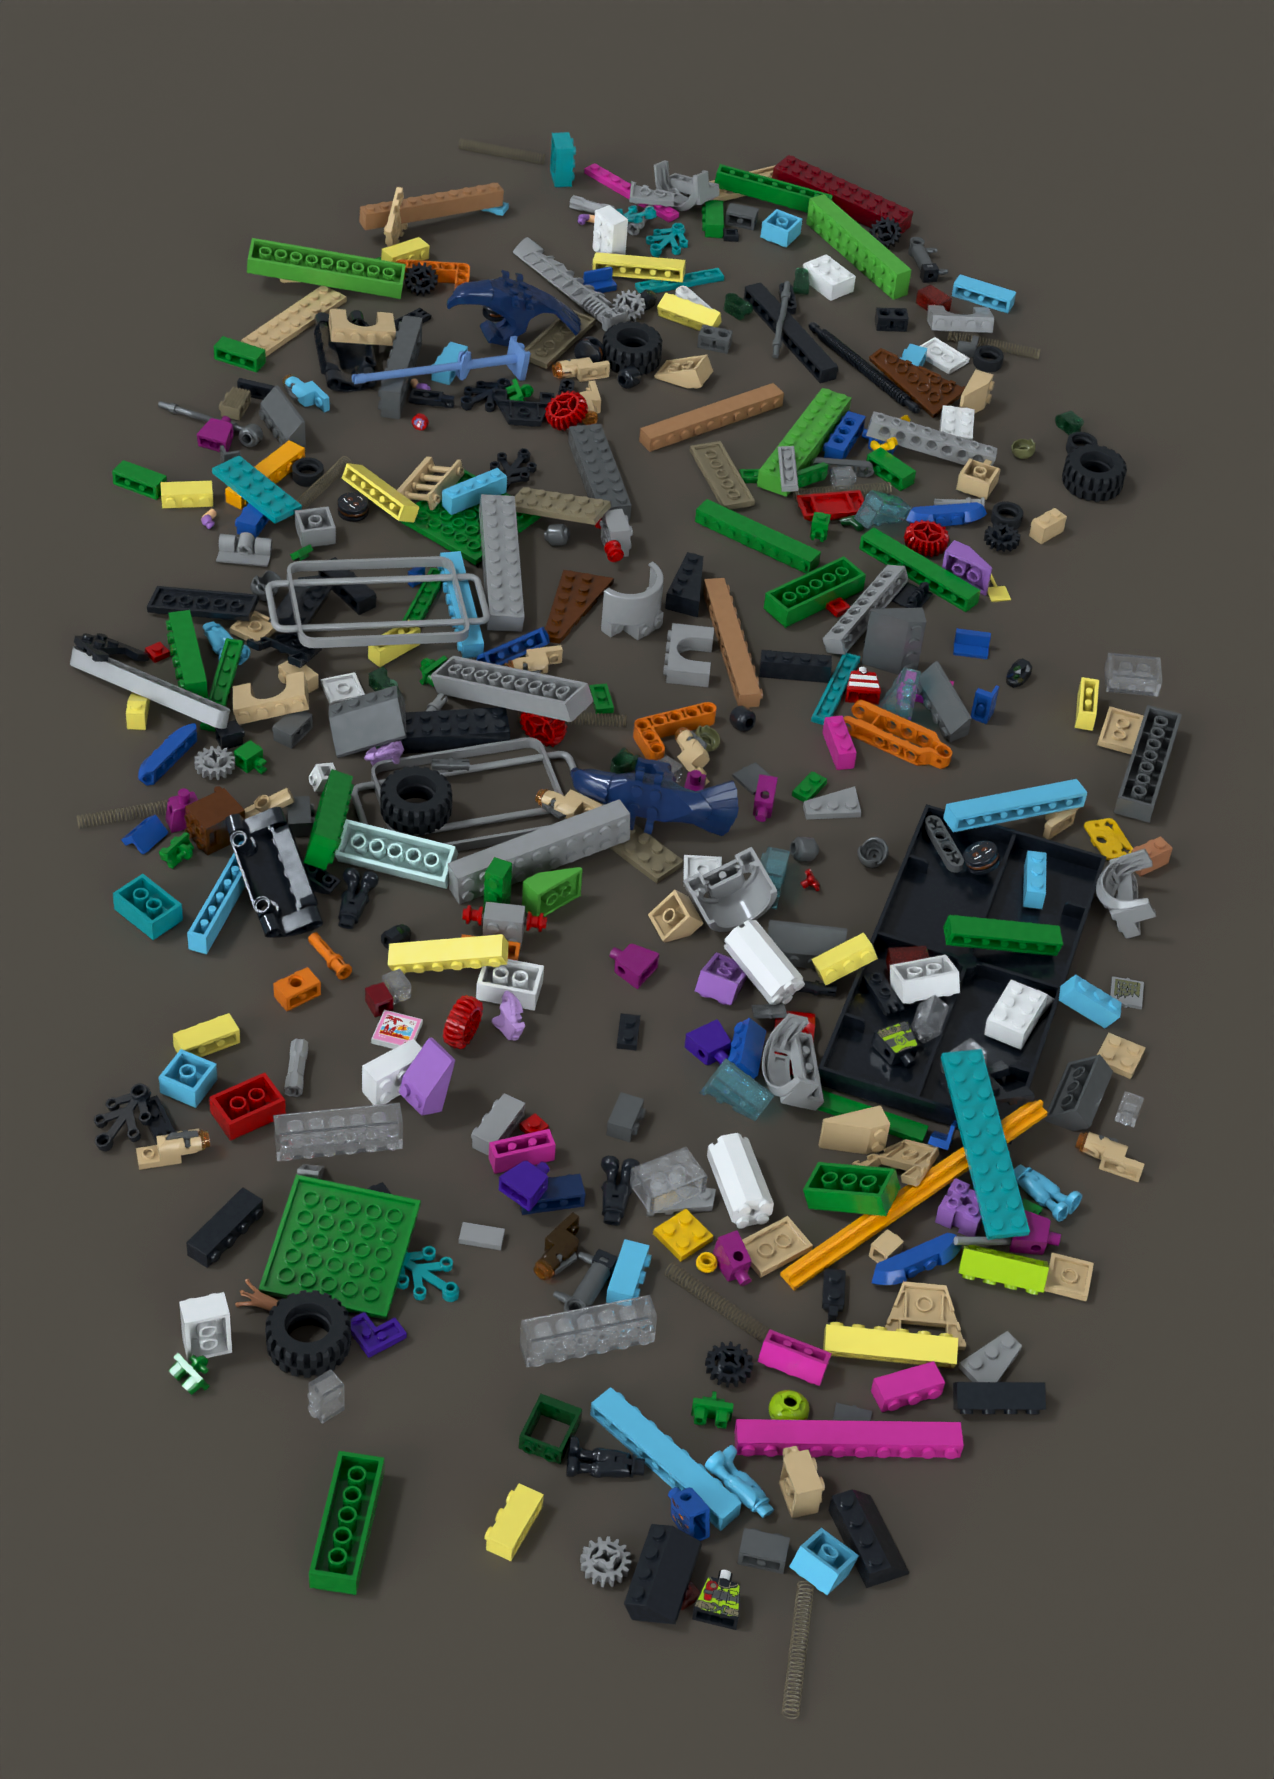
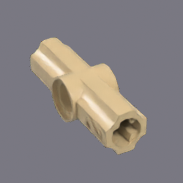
[244,788,295,819]

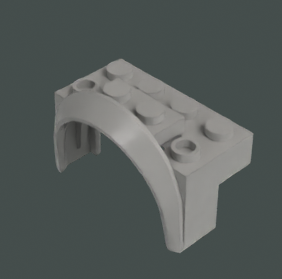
[654,160,719,211]
[1096,848,1156,939]
[762,1013,824,1111]

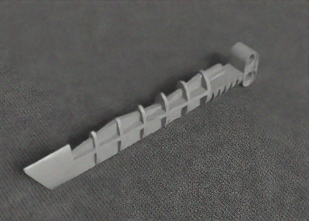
[513,237,628,331]

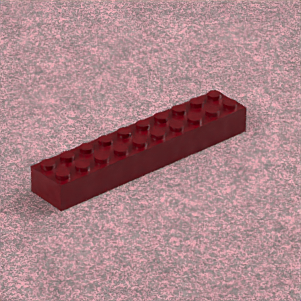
[772,155,913,234]

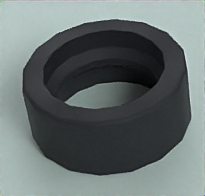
[973,345,1004,372]
[1066,431,1098,453]
[292,457,324,487]
[991,501,1024,530]

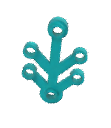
[616,205,657,223]
[646,223,688,257]
[397,1246,459,1302]

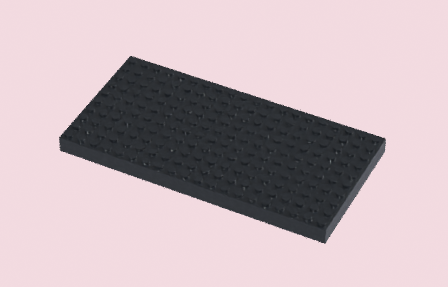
[818,804,1106,1145]

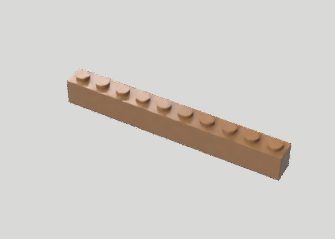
[359,183,504,230]
[639,383,784,452]
[703,578,763,708]

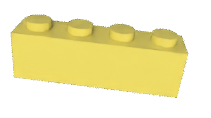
[657,293,722,331]

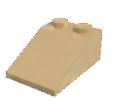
[654,355,713,389]
[959,370,995,414]
[819,1105,890,1154]

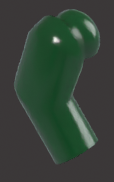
[840,515,865,531]

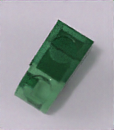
[369,667,398,692]

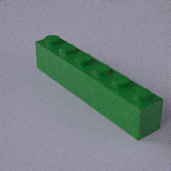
[943,915,1063,956]

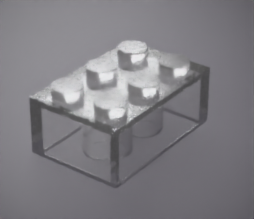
[1104,653,1163,696]
[630,1147,707,1214]

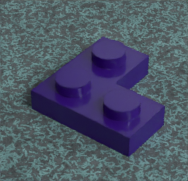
[350,1312,407,1358]

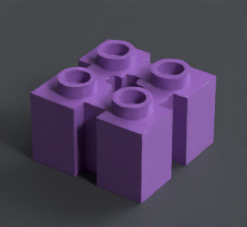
[935,1178,982,1237]

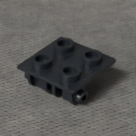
[892,582,933,608]

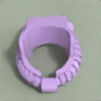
[364,740,404,766]
[492,991,525,1041]

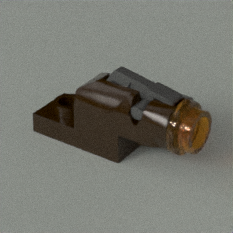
[533,1212,579,1280]

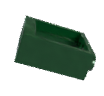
[519,1394,582,1464]

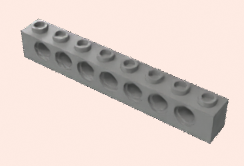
[866,411,997,466]
[823,565,909,655]

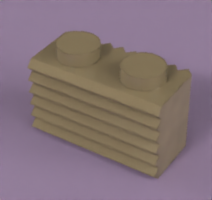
[219,386,251,421]

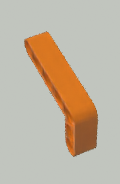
[396,259,470,288]
[633,702,717,762]

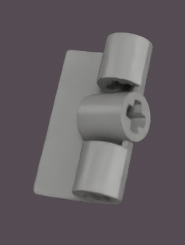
[216,532,273,567]

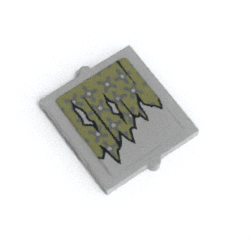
[1110,976,1144,1009]

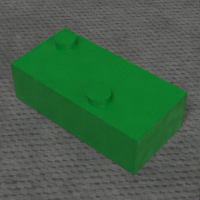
[803,1162,901,1216]

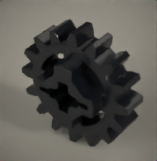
[869,217,901,249]
[405,262,438,296]
[984,523,1021,552]
[705,1341,754,1388]

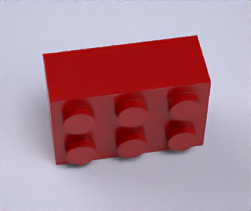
[209,1072,286,1141]

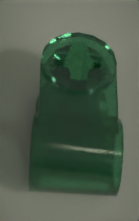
[793,268,809,295]
[723,293,753,320]
[1055,411,1084,436]
[610,748,641,774]

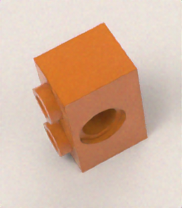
[273,967,321,1011]

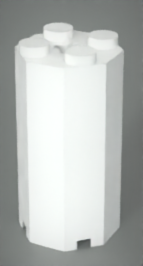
[724,920,805,1005]
[707,1133,774,1228]

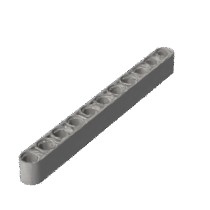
[70,646,230,729]

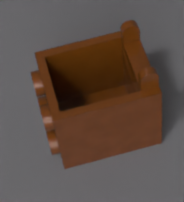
[184,786,245,856]

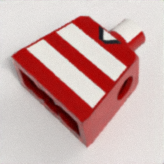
[845,667,881,705]

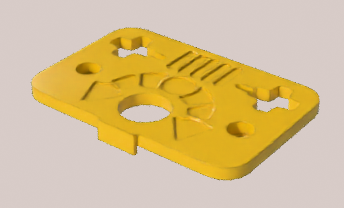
[1084,818,1133,860]

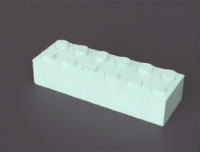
[335,819,458,889]

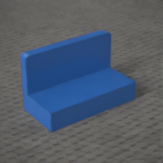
[583,267,617,293]
[953,628,991,659]
[971,685,1000,724]
[121,814,168,854]
[928,1120,958,1150]

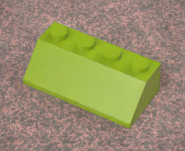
[959,1245,1049,1295]

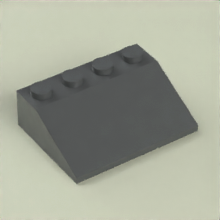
[862,608,926,675]
[329,685,407,758]

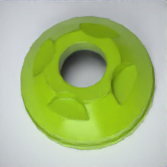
[768,1390,809,1420]

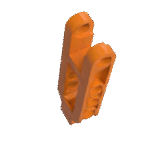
[843,700,952,769]

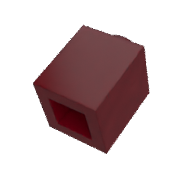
[365,982,393,1017]

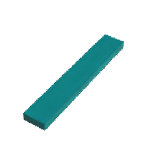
[635,268,725,293]
[811,653,860,725]

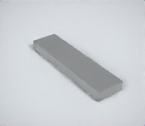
[778,446,798,492]

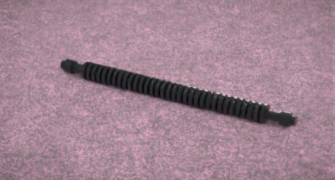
[808,322,921,414]

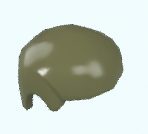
[1011,439,1036,459]
[695,725,720,752]

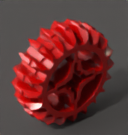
[545,390,588,431]
[904,520,949,557]
[520,712,568,747]
[443,995,483,1049]

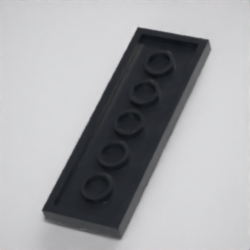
[147,586,259,621]

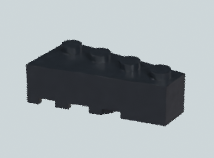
[665,552,704,618]

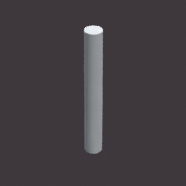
[953,1236,1011,1245]

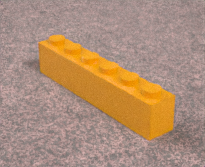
[225,440,305,510]

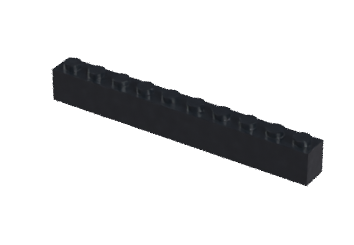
[744,282,838,383]

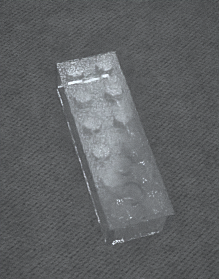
[273,1103,403,1161]
[520,1295,657,1368]

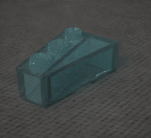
[854,490,912,528]
[878,668,921,721]
[760,847,790,909]
[699,1058,774,1121]

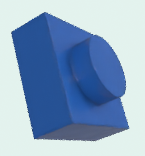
[408,567,425,588]

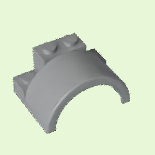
[601,562,664,640]
[683,847,777,932]

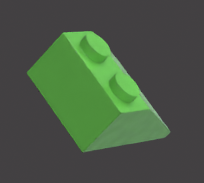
[522,867,583,917]

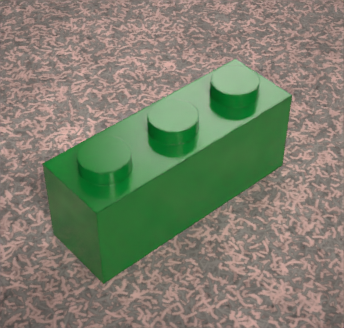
[702,200,724,238]
[214,336,266,373]
[866,447,916,491]
[112,460,167,500]
[483,857,512,912]

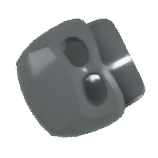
[250,570,282,602]
[857,836,889,869]

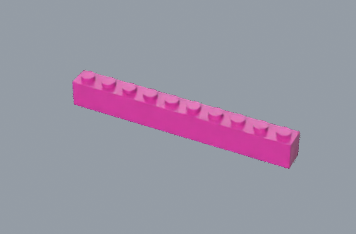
[734,1419,964,1459]

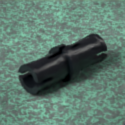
[796,980,837,997]

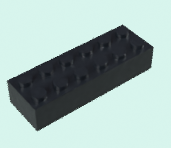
[398,707,510,754]

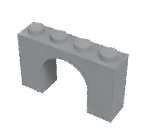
[927,305,994,333]
[663,623,714,687]

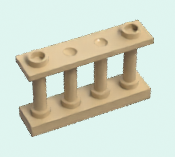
[397,457,464,510]

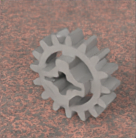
[612,290,646,322]
[194,746,235,780]
[580,1536,631,1587]

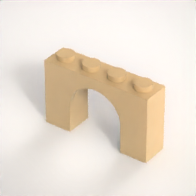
[329,309,396,346]
[233,671,309,725]

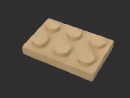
[1097,706,1143,754]
[742,1216,813,1278]

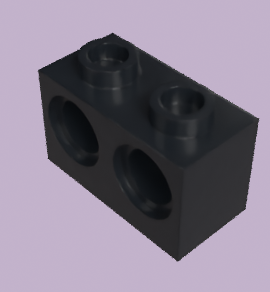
[874,307,909,332]

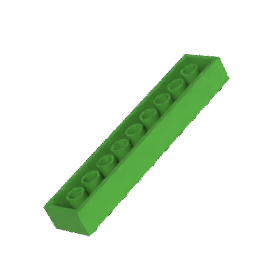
[806,194,912,300]
[247,238,406,299]
[757,388,852,497]

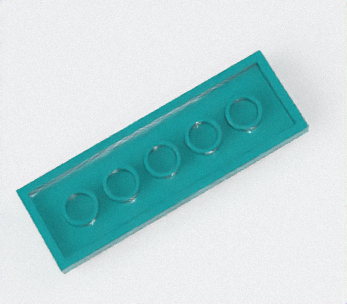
[212,455,302,524]

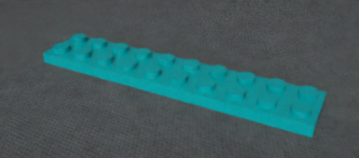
[941,1049,1030,1240]

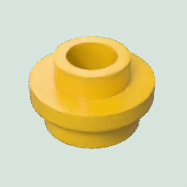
[696,1252,718,1273]

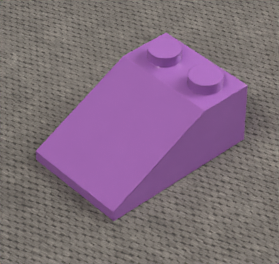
[942,540,992,596]
[695,952,748,1005]
[399,1037,455,1116]

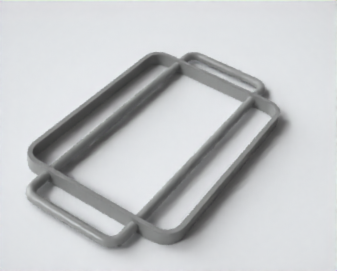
[265,556,490,648]
[351,737,589,851]

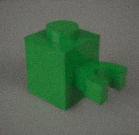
[810,512,831,542]
[234,740,267,775]

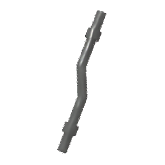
[772,281,790,359]
[158,401,244,432]

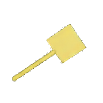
[987,574,1011,602]

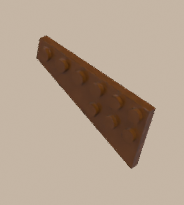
[869,348,966,418]
[545,570,614,644]

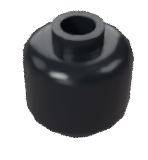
[617,366,641,389]
[729,706,756,732]

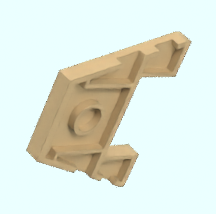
[384,187,408,247]
[852,1139,939,1186]
[885,1281,966,1350]

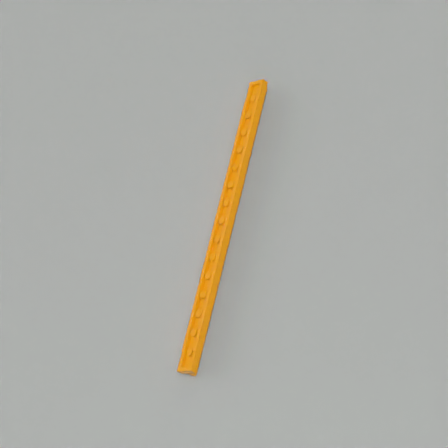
[780,1099,1048,1290]

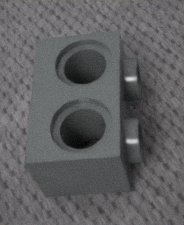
[697,325,733,354]

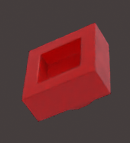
[826,597,851,618]
[145,641,170,663]
[519,1113,549,1134]

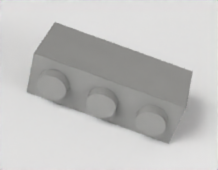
[471,1093,525,1155]

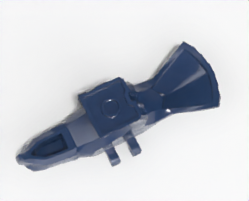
[447,270,581,347]
[570,757,739,836]

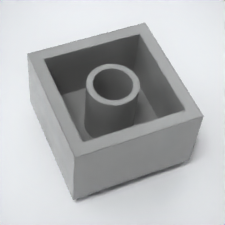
[295,507,336,548]

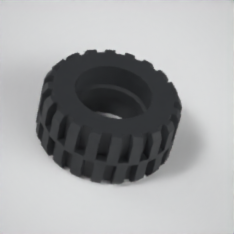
[603,321,663,376]
[1062,444,1127,502]
[380,766,452,836]
[265,1290,351,1378]

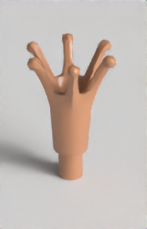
[235,1279,279,1311]

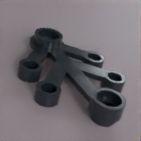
[461,378,511,412]
[490,448,537,489]
[94,1083,153,1152]

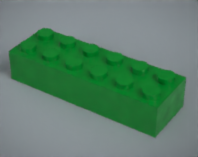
[763,556,866,628]
[166,610,208,699]
[303,769,354,870]
[309,1451,385,1595]

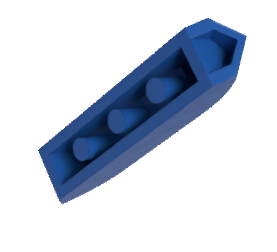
[906,502,987,526]
[476,627,550,665]
[138,723,197,785]
[872,1233,962,1285]

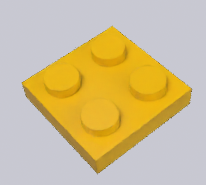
[653,1209,714,1262]

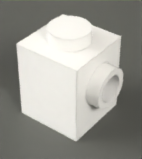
[309,762,336,792]

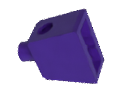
[684,1019,731,1067]
[499,1161,550,1212]

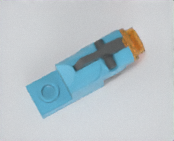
[283,374,330,412]

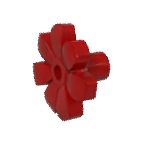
[800,868,820,892]

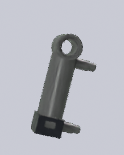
[908,237,948,283]
[553,1249,618,1328]

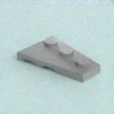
[629,181,675,207]
[803,786,861,820]
[646,1179,716,1217]
[958,1331,1022,1382]

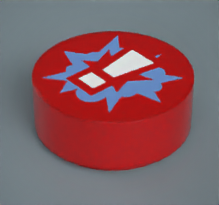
[412,413,429,431]

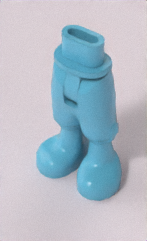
[202,621,251,665]
[1014,1164,1082,1222]
[704,1445,774,1518]

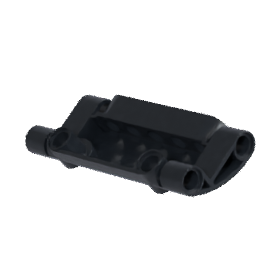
[314,310,377,392]
[224,807,323,938]

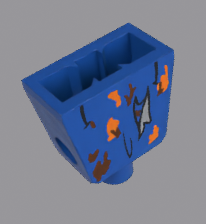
[668,1487,710,1541]

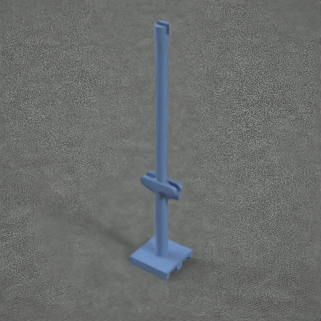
[352,336,531,384]

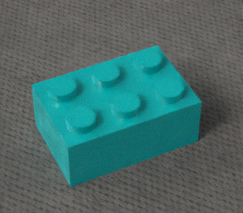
[550,132,576,187]
[113,874,183,940]

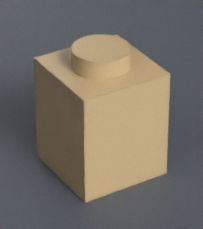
[869,1229,904,1263]

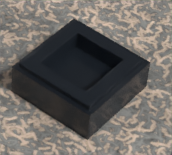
[723,228,739,242]

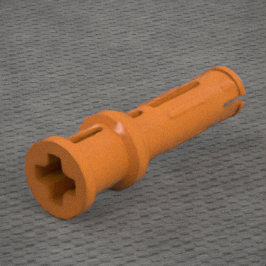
[308,932,352,980]

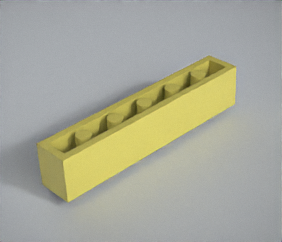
[593,252,686,282]
[342,463,419,523]
[388,934,509,975]
[823,1322,958,1369]

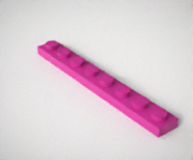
[584,163,679,223]

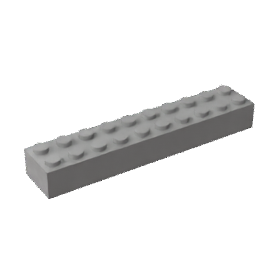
[479,494,524,632]
[431,656,594,722]
[448,799,630,904]

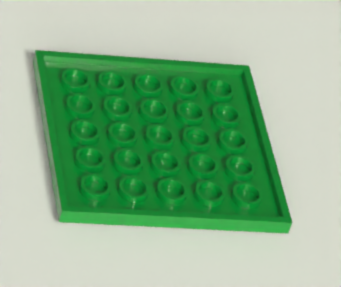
[399,470,541,565]
[259,1174,421,1320]

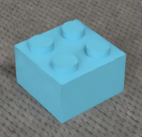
[761,209,802,247]
[159,1049,218,1108]
[789,1528,859,1595]

